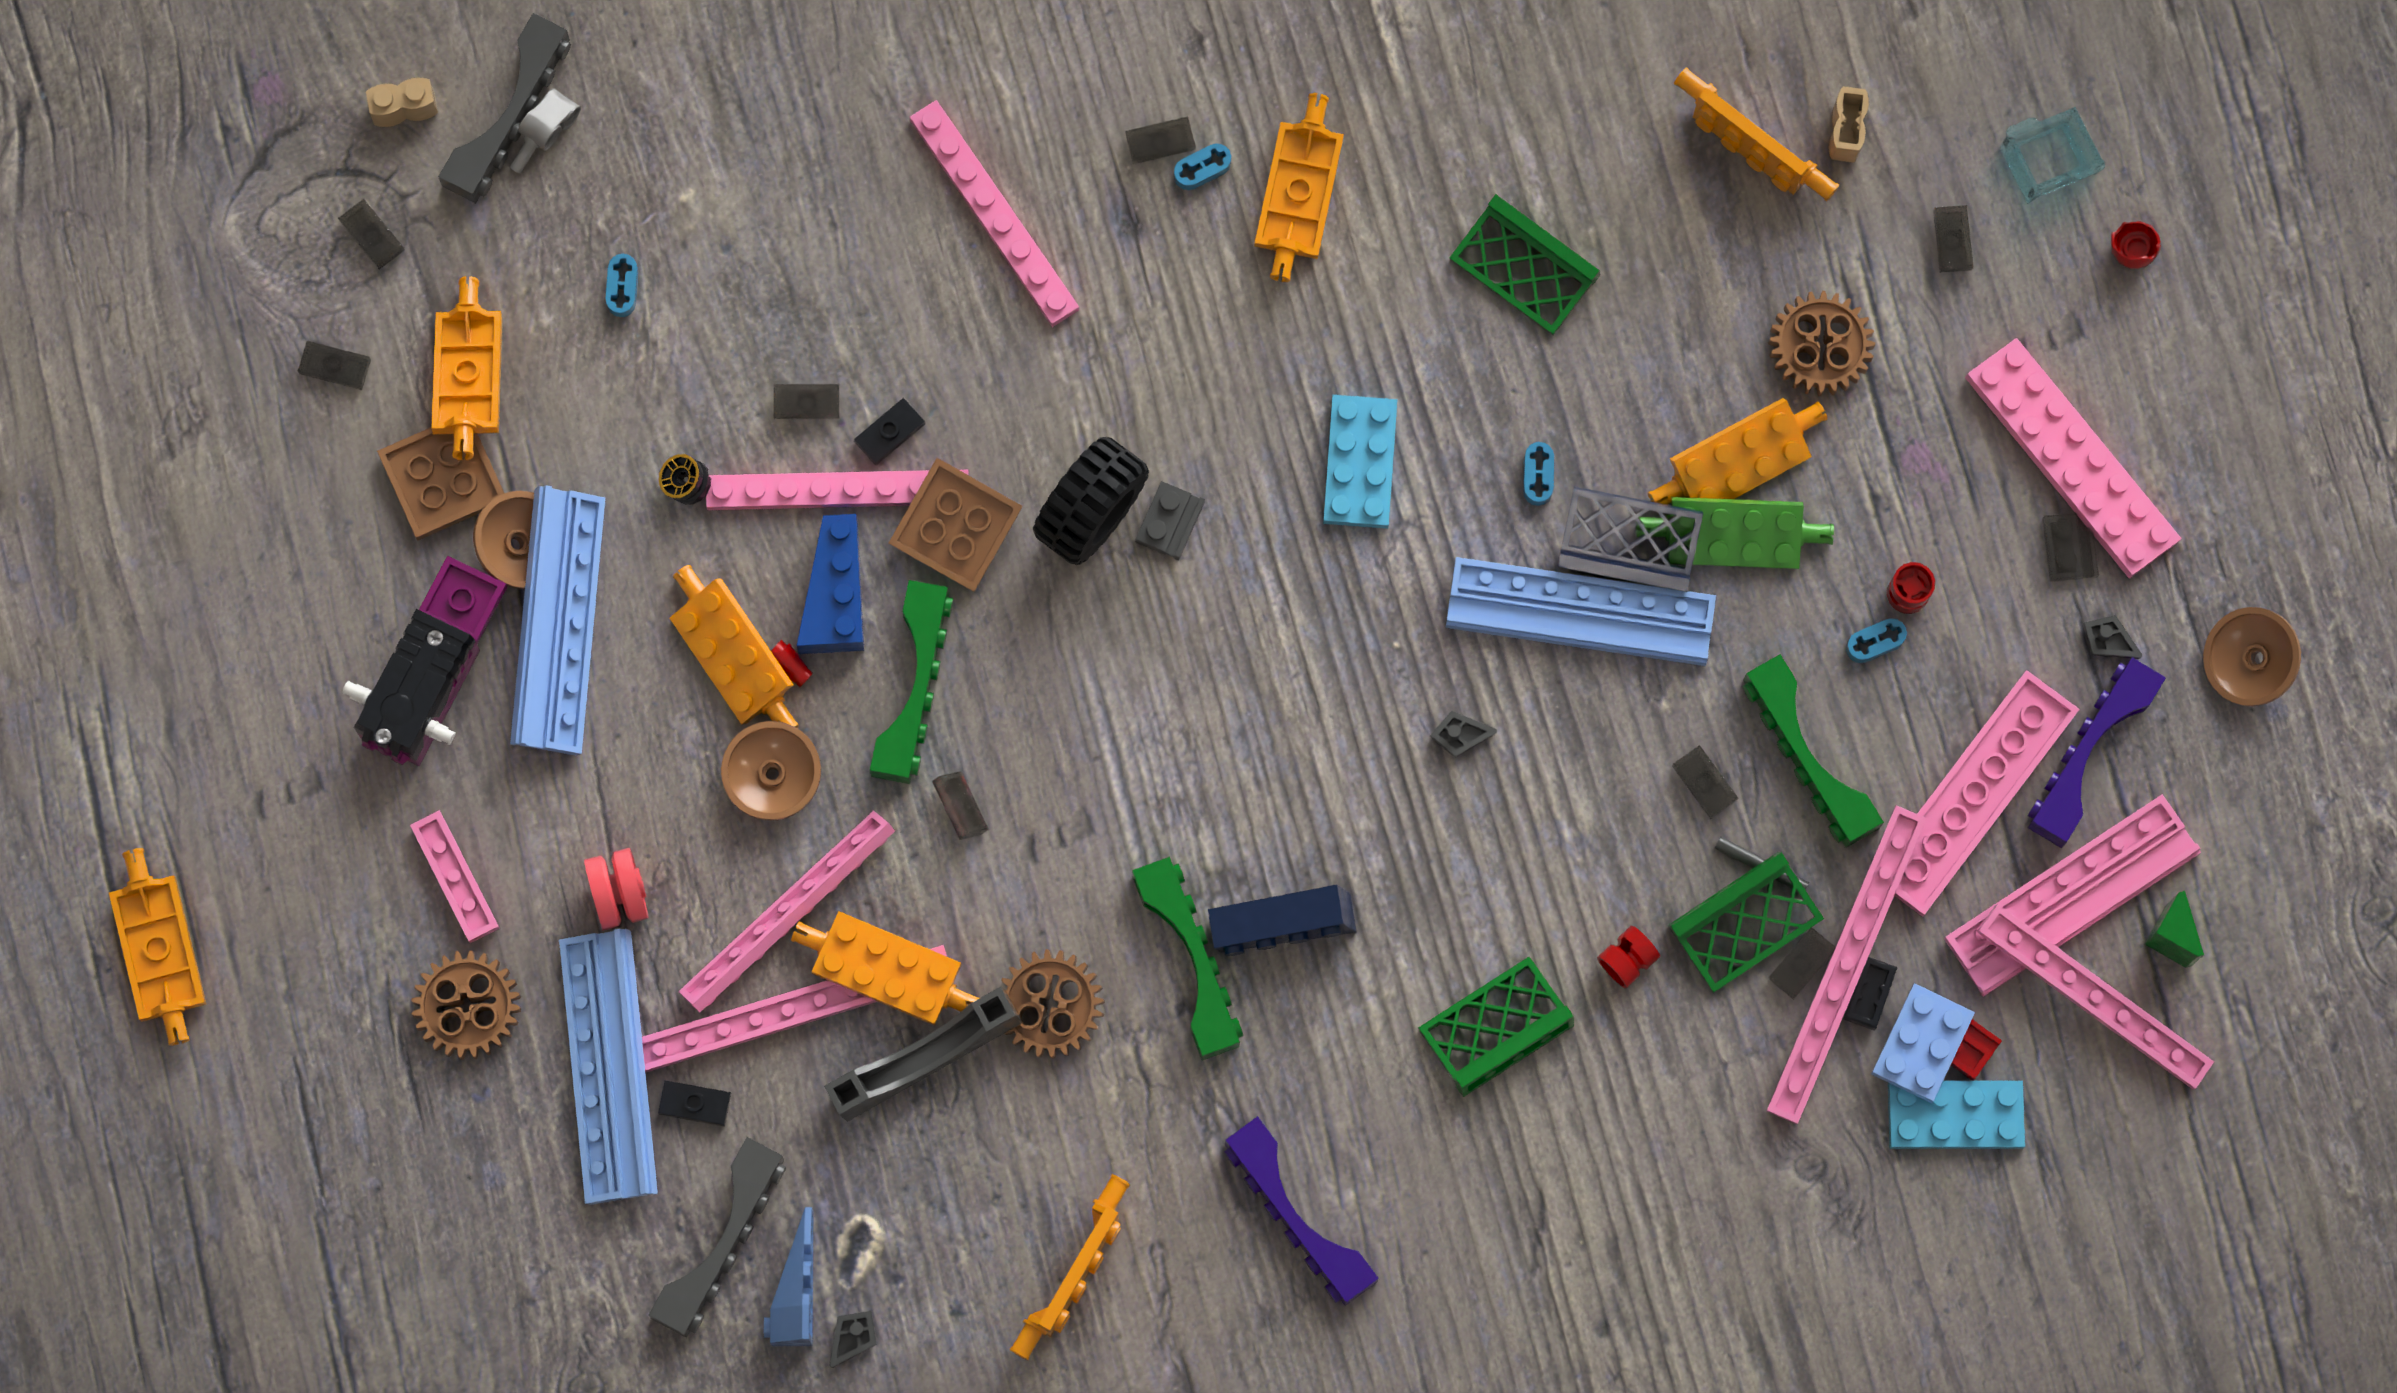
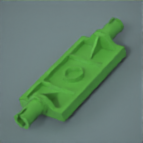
[1636,497,1834,569]

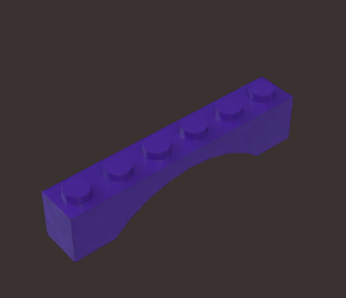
[2027,657,2166,848]
[1224,1116,1379,1306]

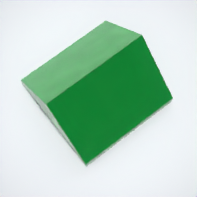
[2145,891,2204,968]

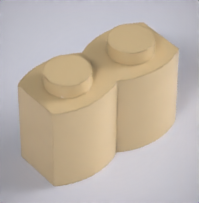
[366,78,438,127]
[1829,86,1869,162]

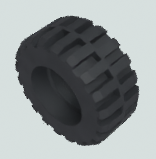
[1033,437,1149,565]

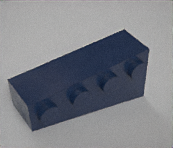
[1208,885,1357,956]

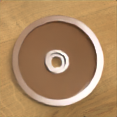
[473,491,534,589]
[2203,607,2301,706]
[721,721,821,820]

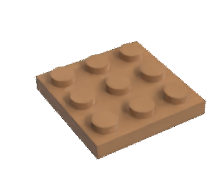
[377,427,504,541]
[889,458,1023,592]

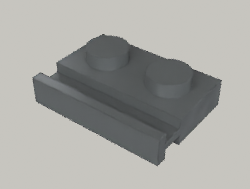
[1135,481,1205,561]

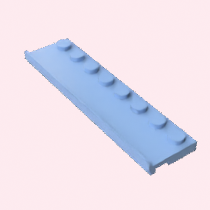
[510,485,605,756]
[1446,557,1716,666]
[559,928,658,1205]

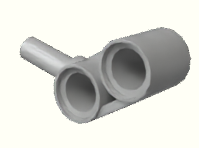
[510,88,581,173]

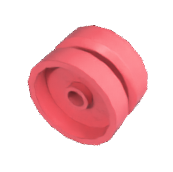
[584,848,649,931]

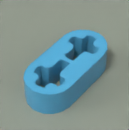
[1174,143,1232,190]
[605,253,638,317]
[1523,442,1554,506]
[1846,618,1907,663]

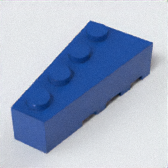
[796,514,864,654]

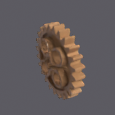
[1768,291,1875,396]
[1001,949,1105,1059]
[411,950,521,1060]

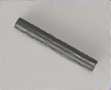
[1715,836,1809,890]

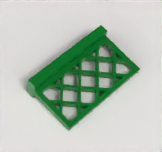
[1449,194,1600,335]
[1667,852,1824,993]
[1418,956,1574,1097]

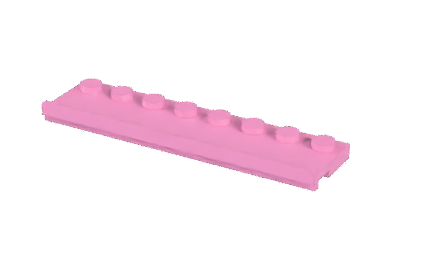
[1944,794,2201,997]

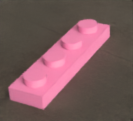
[410,810,500,943]

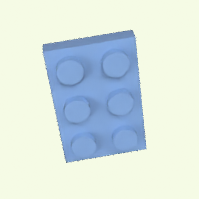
[1871,983,1975,1103]

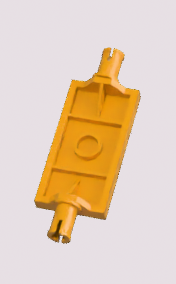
[1674,67,1839,202]
[1254,93,1344,282]
[431,276,502,460]
[1647,398,1828,505]
[670,565,799,728]
[109,848,206,1046]
[791,911,979,1026]
[1009,1174,1130,1361]

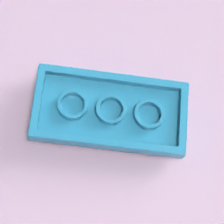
[1323,395,1398,529]
[1888,1081,2025,1149]

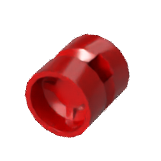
[1887,562,1935,614]
[1597,926,1660,989]

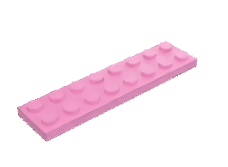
[1965,338,2182,579]
[1894,670,2080,917]

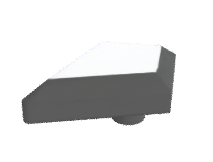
[2083,615,2142,659]
[1430,711,1497,758]
[830,1311,877,1368]

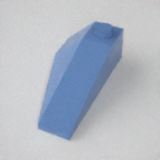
[764,1207,814,1346]

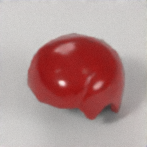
[2111,221,2161,269]

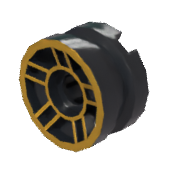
[659,454,711,505]

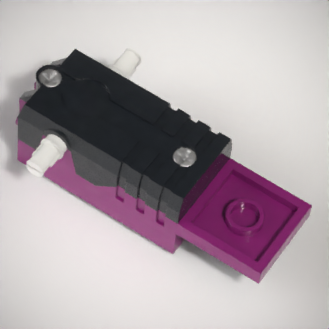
[342,556,508,766]

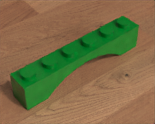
[870,580,953,784]
[1742,654,1884,848]
[1132,857,1243,1061]

